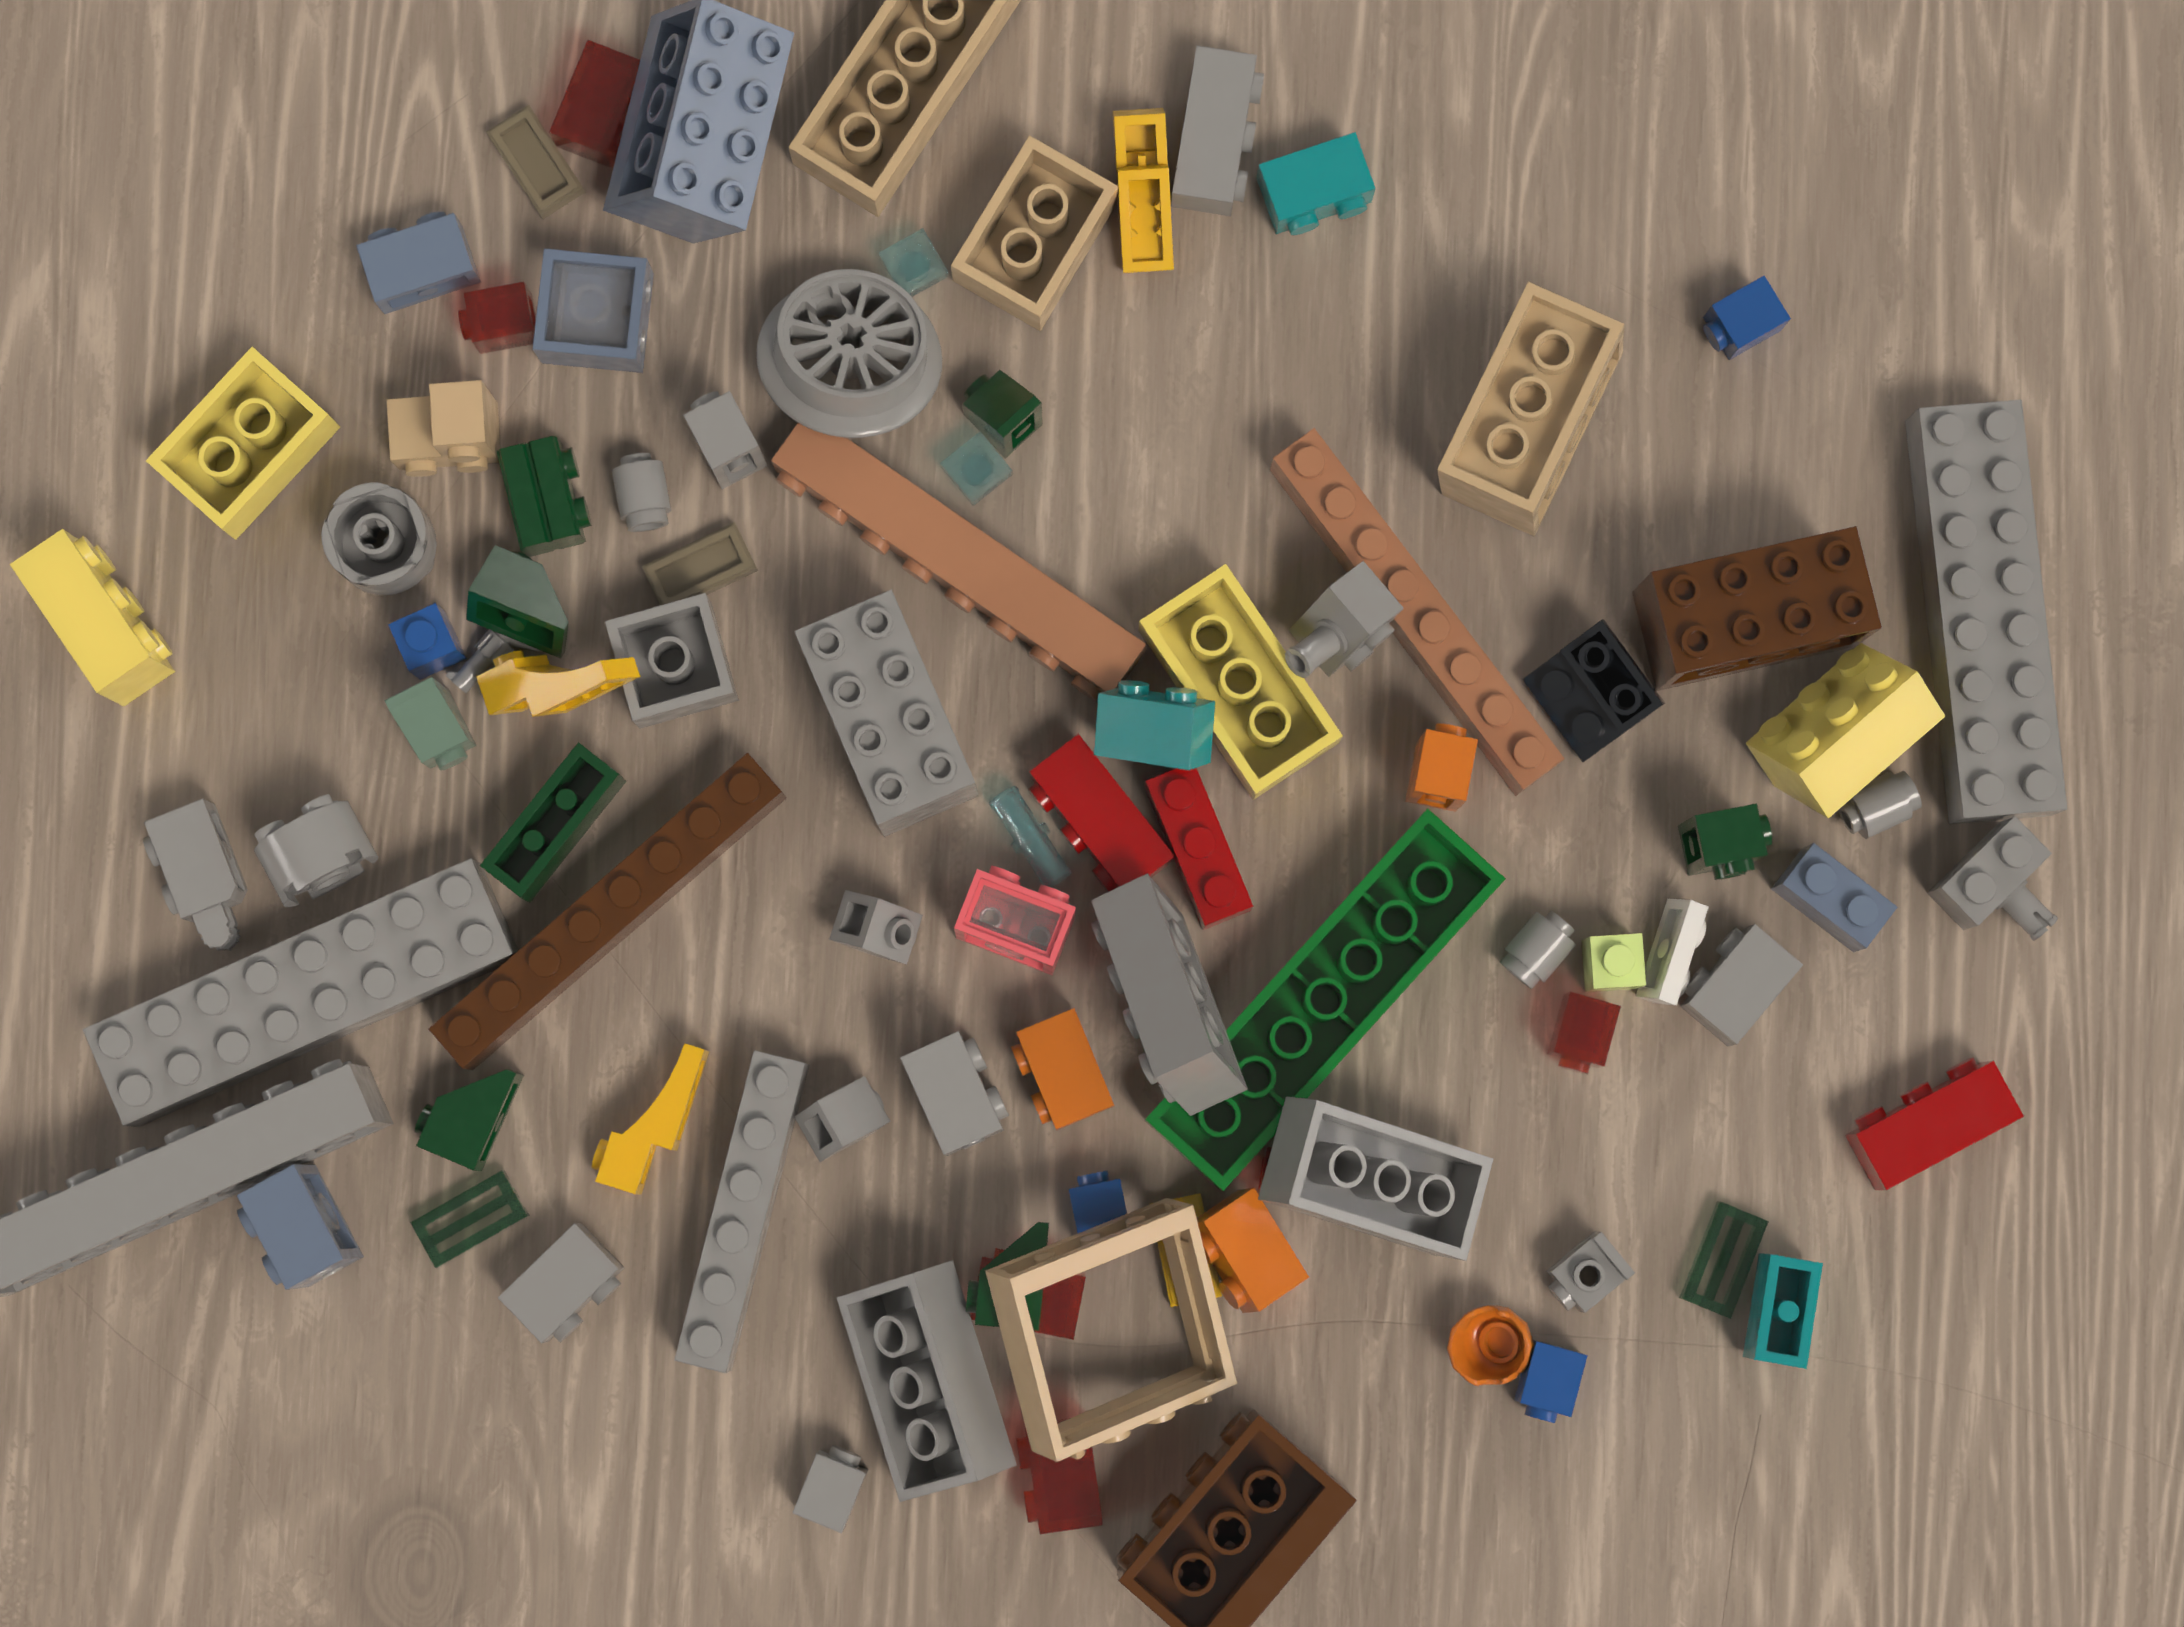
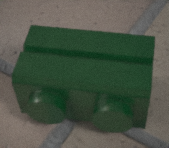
[497,436,592,557]

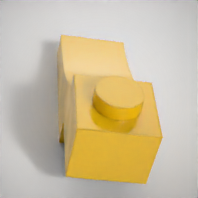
[1113,108,1174,273]
[476,650,641,717]
[591,1043,710,1194]

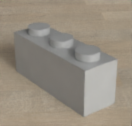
[1171,45,1264,216]

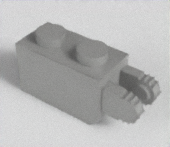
[143,799,248,951]

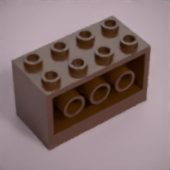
[1632,526,1882,691]
[1116,1408,1357,1627]

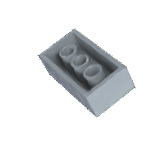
[1091,873,1248,1116]
[1258,1097,1493,1261]
[837,1260,1017,1502]

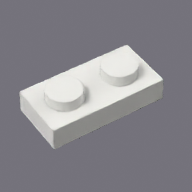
[1636,899,1709,1006]

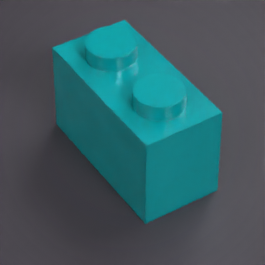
[1256,132,1376,235]
[1094,680,1215,770]
[1743,1253,1823,1369]

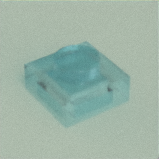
[879,228,949,297]
[940,431,1013,506]

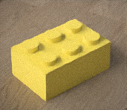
[146,347,340,540]
[10,529,175,707]
[1746,643,1945,818]

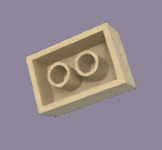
[951,135,1118,332]

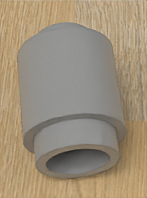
[612,453,671,532]
[1839,771,1922,839]
[1500,911,1576,989]

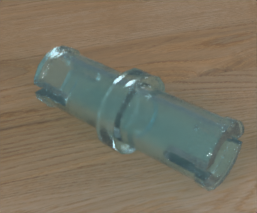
[989,786,1072,888]

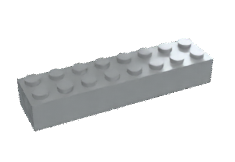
[1905,400,2068,824]
[83,858,519,1127]
[0,1059,394,1297]

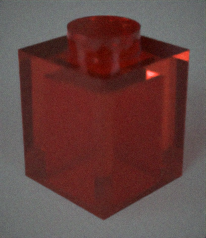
[458,281,536,354]
[1547,991,1621,1075]

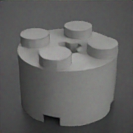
[321,482,437,595]
[254,794,378,907]

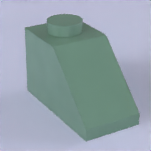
[384,677,477,771]

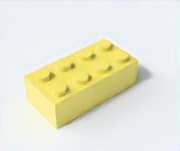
[1138,564,1343,800]

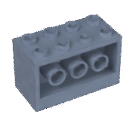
[603,0,794,244]

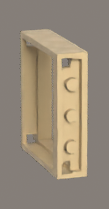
[985,1198,1237,1462]

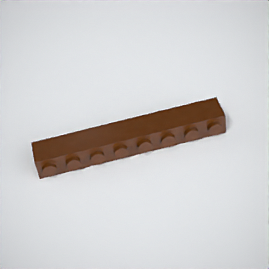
[429,753,787,1071]

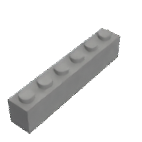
[674,1050,810,1373]

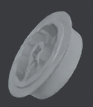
[756,269,942,438]

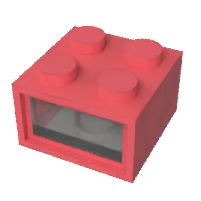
[954,866,1076,976]

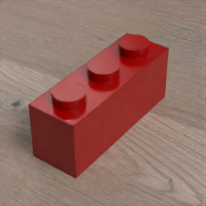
[1028,733,1175,892]
[1144,768,1254,930]
[1845,1057,2024,1190]

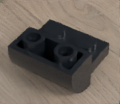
[1522,619,1665,762]

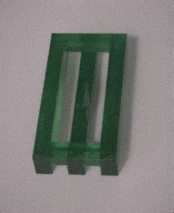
[410,1170,530,1268]
[1679,1201,1769,1319]

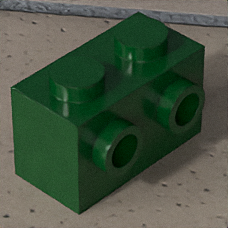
[1678,803,1772,880]

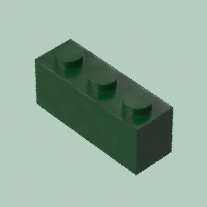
[480,742,627,903]

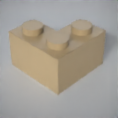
[386,380,501,477]

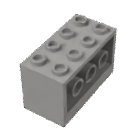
[794,589,979,837]

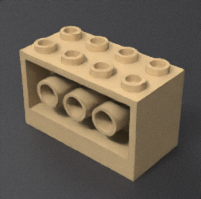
[1437,282,1624,537]

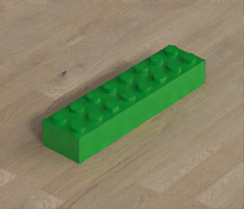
[1144,808,1506,1191]

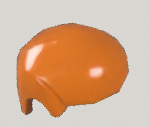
[1447,1305,1534,1386]

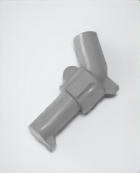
[445,629,540,693]

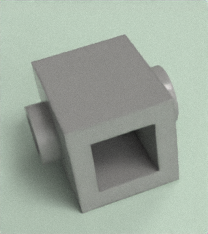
[829,890,923,965]

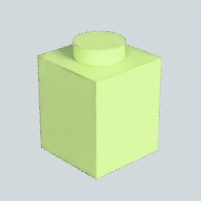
[1581,933,1646,992]

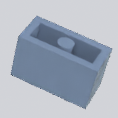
[356,212,481,314]
[1771,843,1898,952]

